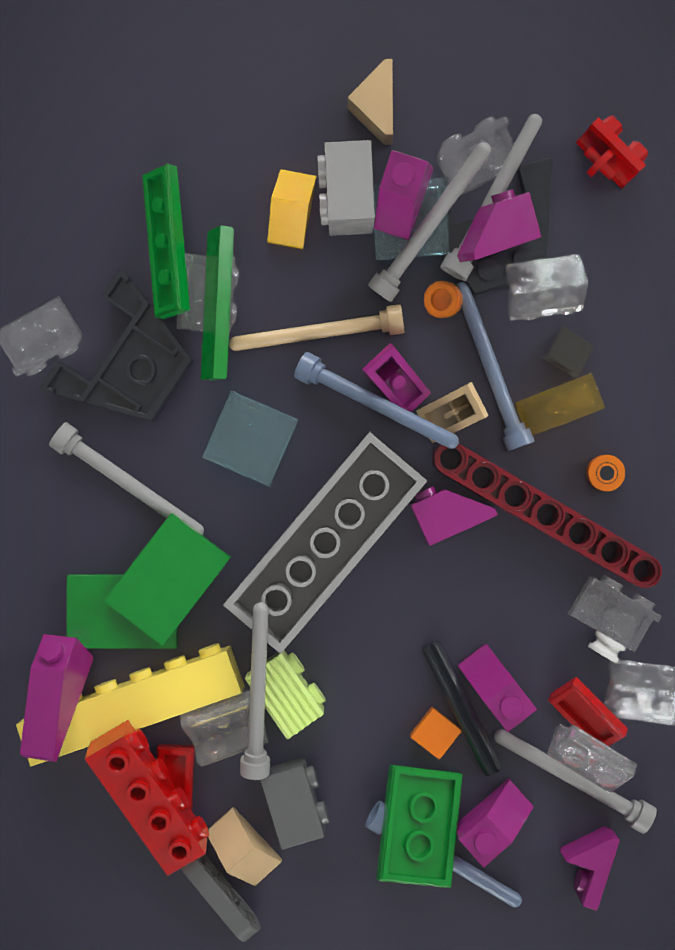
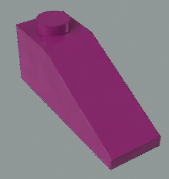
[20,634,94,762]

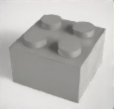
[318,140,375,236]

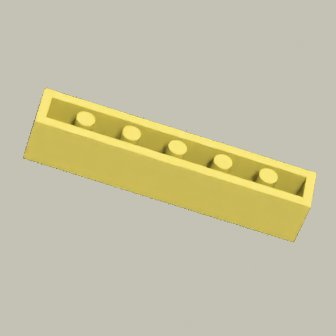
[16,643,244,767]

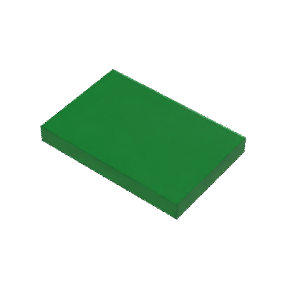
[104,513,231,646]
[67,574,178,649]
[376,764,463,888]

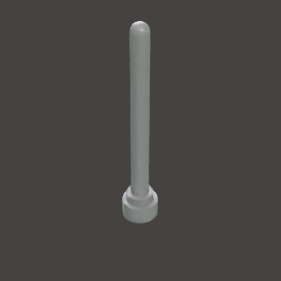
[440,114,542,281]
[368,142,491,302]
[49,422,204,535]
[240,602,270,780]
[494,729,657,834]

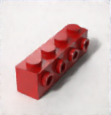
[85,720,209,876]

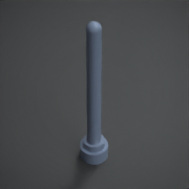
[457,282,535,452]
[294,352,459,449]
[365,801,522,907]

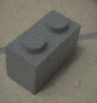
[260,756,330,850]

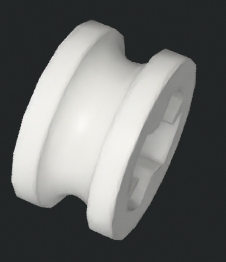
[588,631,626,663]

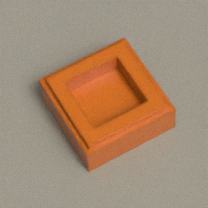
[410,706,462,760]

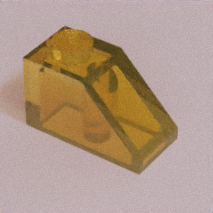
[515,373,605,435]

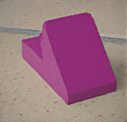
[363,343,431,412]
[560,826,620,911]

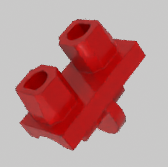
[576,116,648,189]

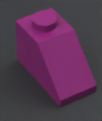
[374,150,433,240]
[457,189,541,262]
[409,486,498,546]
[457,643,537,732]
[457,778,534,868]

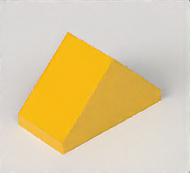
[267,170,317,249]

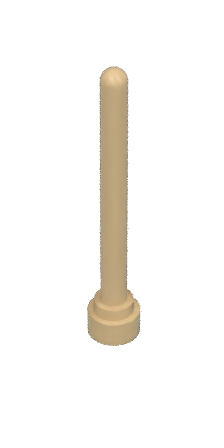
[229,304,405,351]

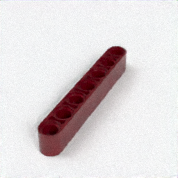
[432,444,662,588]

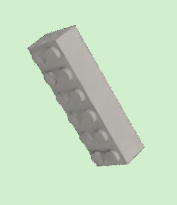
[223,432,427,654]

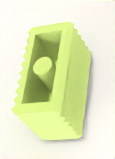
[245,650,326,739]

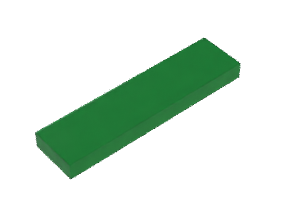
[142,163,190,319]
[201,225,234,381]

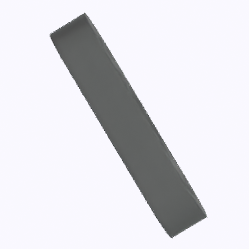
[181,854,261,942]

